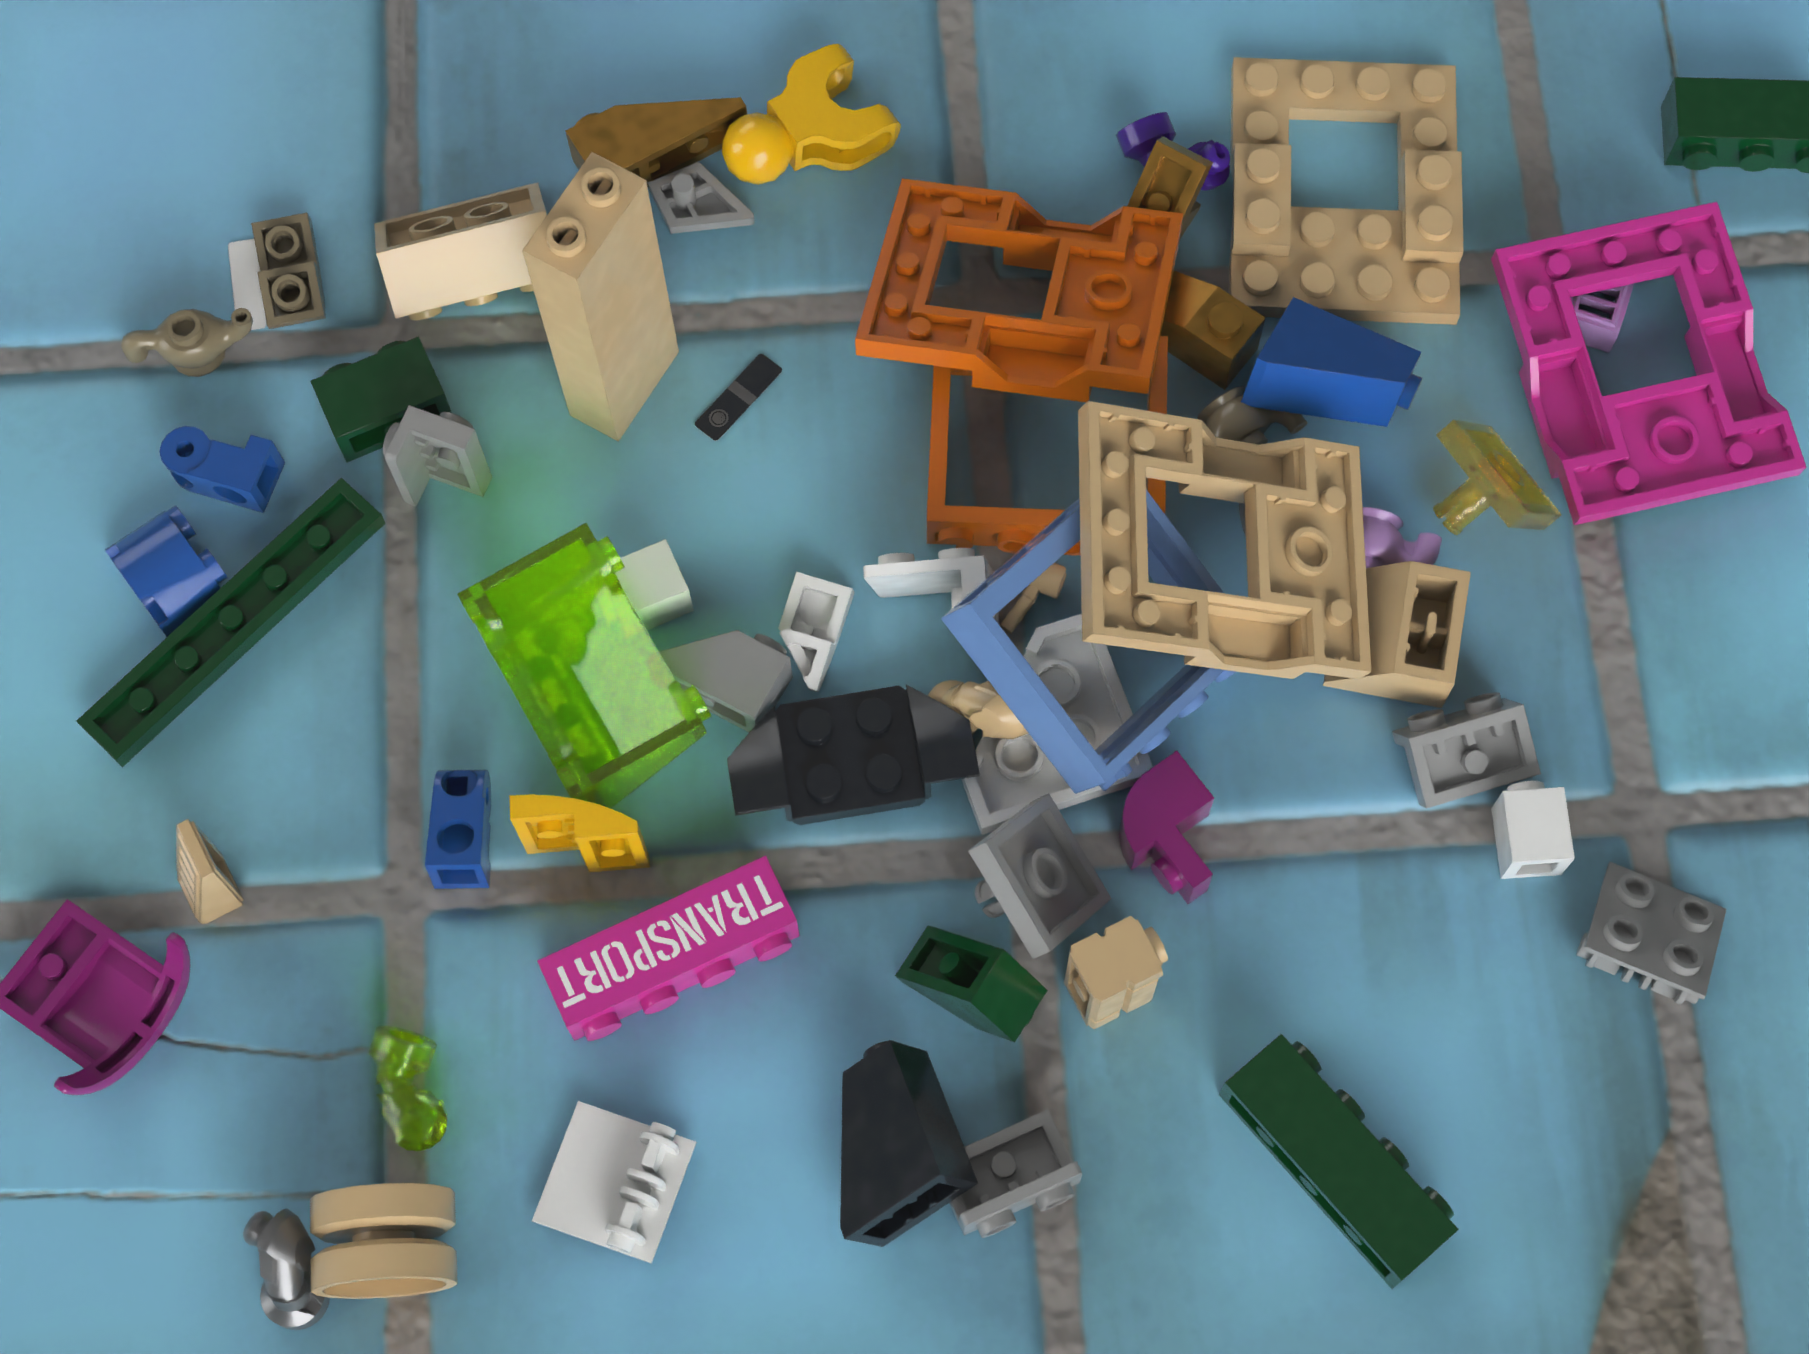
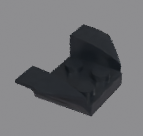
[727,685,980,825]

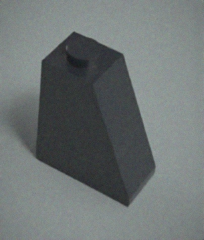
[840,1040,978,1247]

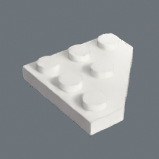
[962,613,1153,835]

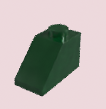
[895,925,1048,1042]

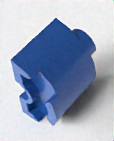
[105,505,228,637]

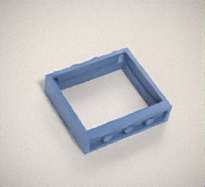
[941,489,1236,794]

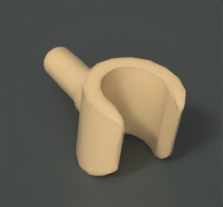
[1000,563,1067,634]

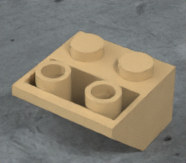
[1323,561,1471,708]

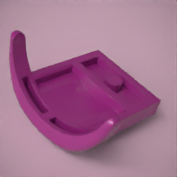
[0,899,191,1095]

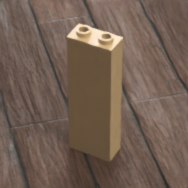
[522,152,679,442]

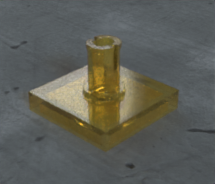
[1433,420,1562,535]

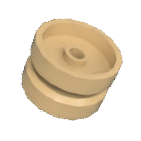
[310,1183,458,1299]

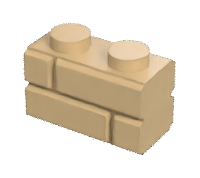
[1064,916,1168,1029]

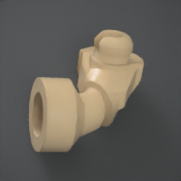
[927,680,1028,739]

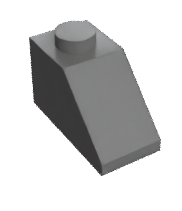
[649,630,793,732]

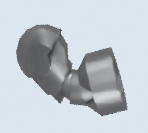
[243,1209,330,1330]

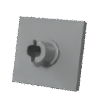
[968,793,1112,959]

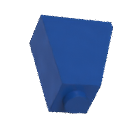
[1241,297,1422,427]

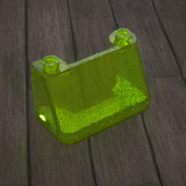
[457,523,712,809]

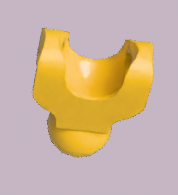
[722,44,901,185]

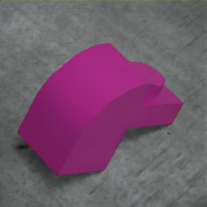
[1119,750,1214,904]

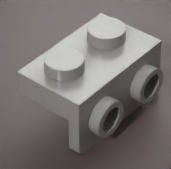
[383,405,492,506]
[949,1109,1083,1238]

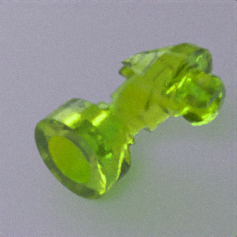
[368,1026,448,1151]

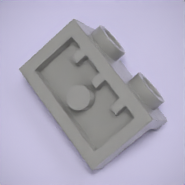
[1392,692,1541,809]

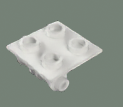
[532,1101,697,1264]

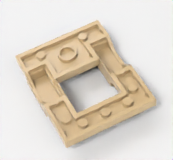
[1229,57,1464,325]
[1078,401,1371,679]

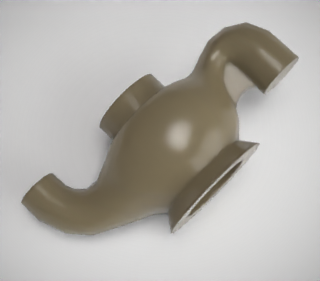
[121,308,253,377]
[1197,386,1308,445]

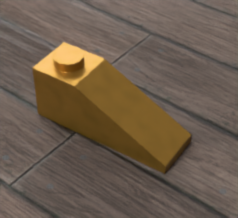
[565,97,747,187]
[1161,271,1265,390]

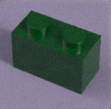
[310,336,452,462]

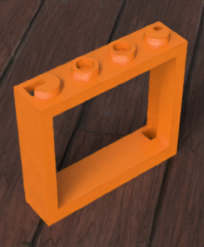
[927,336,1168,556]

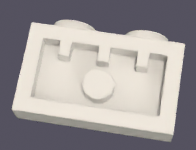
[863,548,1000,625]

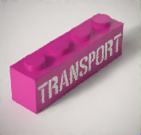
[537,855,800,1041]

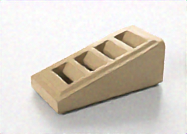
[176,819,244,924]

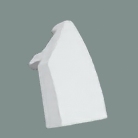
[778,572,855,692]

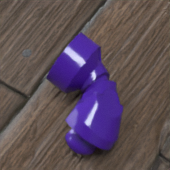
[1116,112,1230,191]

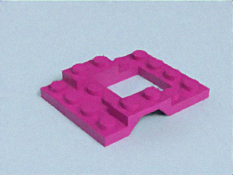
[1491,202,1806,525]

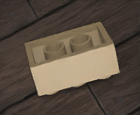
[374,182,547,320]

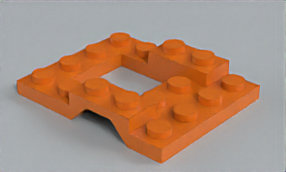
[855,178,1183,402]

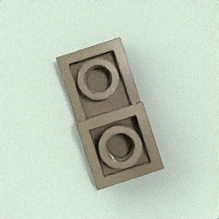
[251,213,326,329]

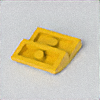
[509,794,650,873]

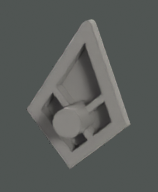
[648,162,755,234]

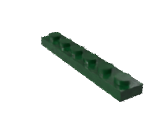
[76,478,386,768]

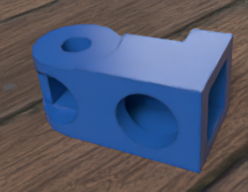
[159,426,285,513]
[425,770,491,889]

